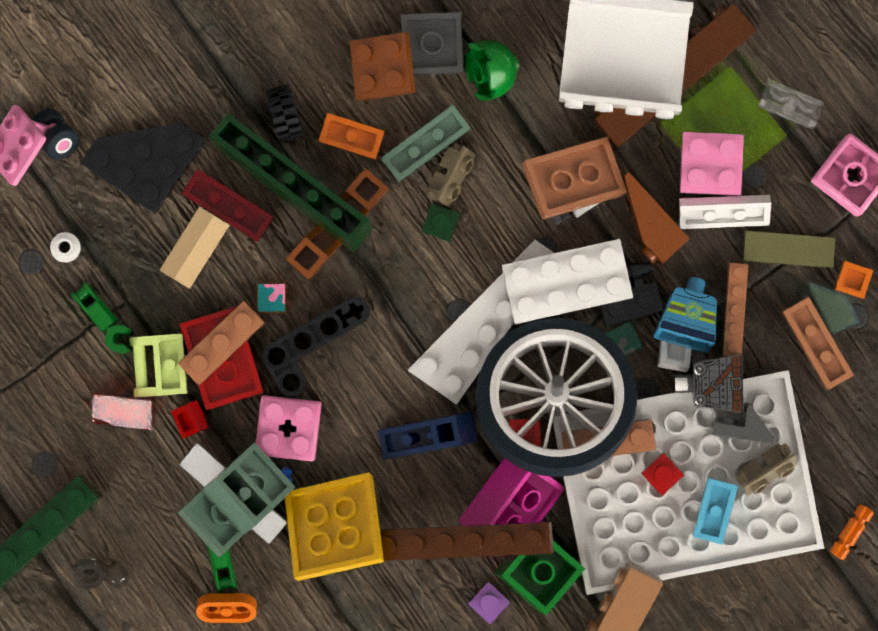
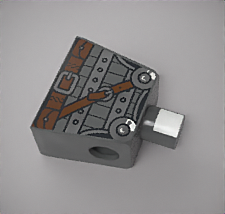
[675,353,744,413]

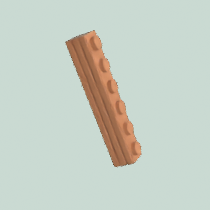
[721,263,748,356]

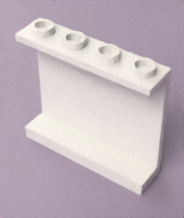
[558,0,694,119]

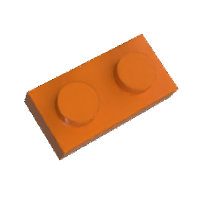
[318,113,385,161]

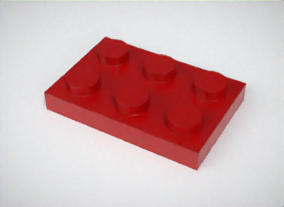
[180,306,265,410]

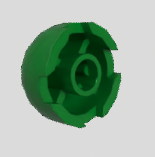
[464,40,519,101]

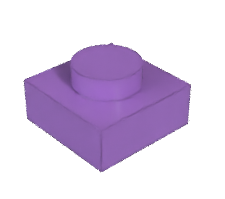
[468,581,511,624]

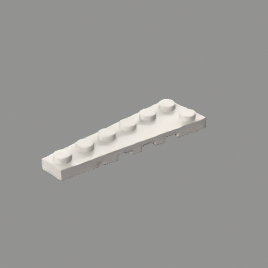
[408,240,554,405]

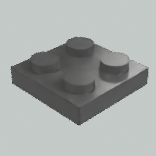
[401,12,463,75]

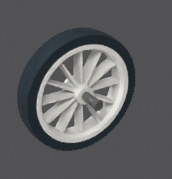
[476,318,637,477]

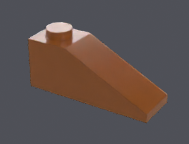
[622,172,690,265]

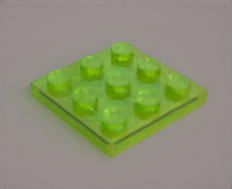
[660,66,787,172]

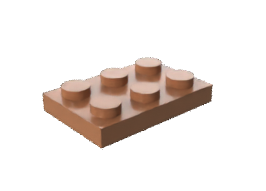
[522,137,627,220]

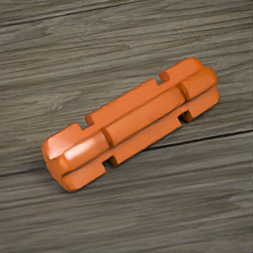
[830,504,874,560]

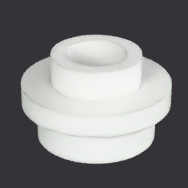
[50,232,81,263]

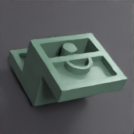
[178,442,295,557]

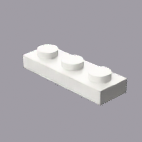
[678,195,771,229]

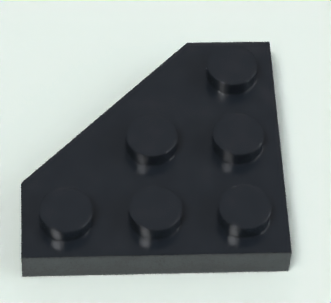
[80,123,206,215]

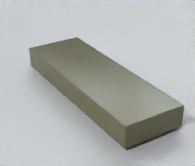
[742,231,836,268]

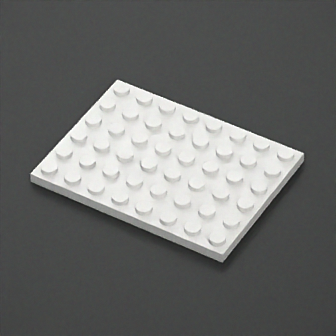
[553,370,824,595]

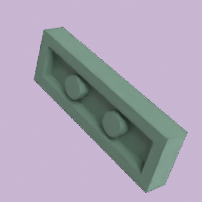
[381,105,471,183]

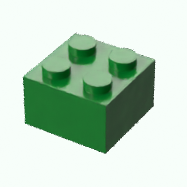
[494,541,585,615]

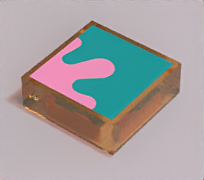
[256,283,287,313]

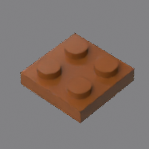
[350,32,415,101]

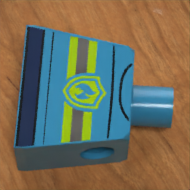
[653,277,717,354]

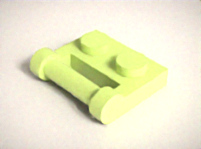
[129,334,188,398]

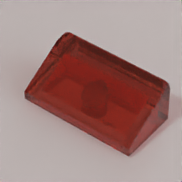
[92,393,155,430]

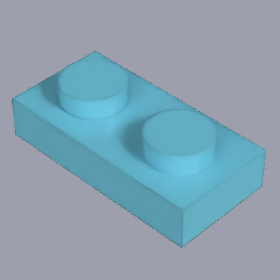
[692,477,738,545]

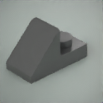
[709,403,774,444]

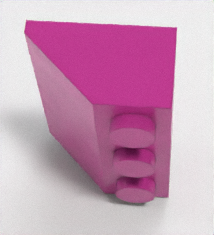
[458,458,565,557]

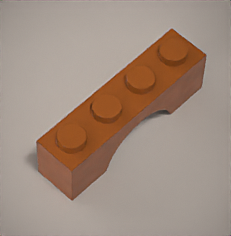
[286,168,389,281]

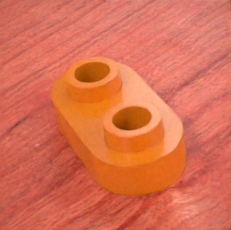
[196,593,257,623]

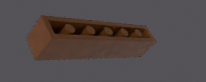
[593,3,757,149]

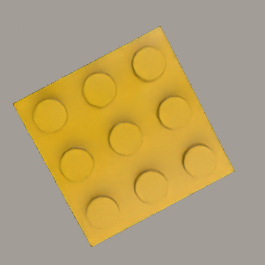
[285,472,384,581]

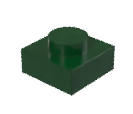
[422,203,460,242]

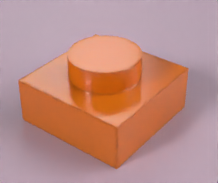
[834,261,873,299]

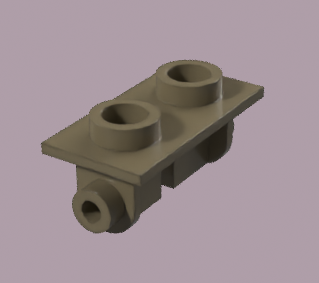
[426,142,476,208]
[734,443,798,497]

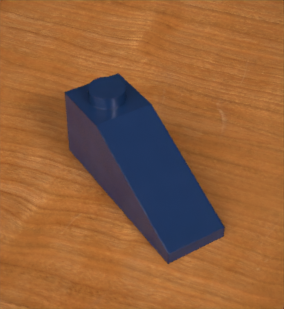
[378,412,478,460]

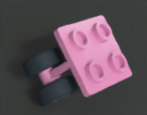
[0,105,79,186]

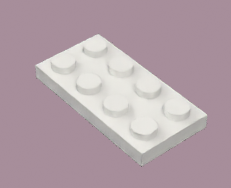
[502,239,633,324]

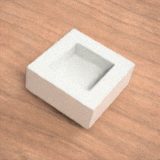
[657,340,691,372]

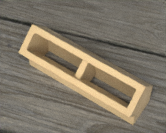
[160,206,229,289]

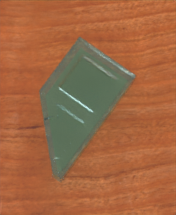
[807,283,859,335]

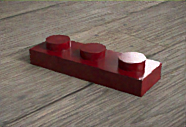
[181,169,274,242]

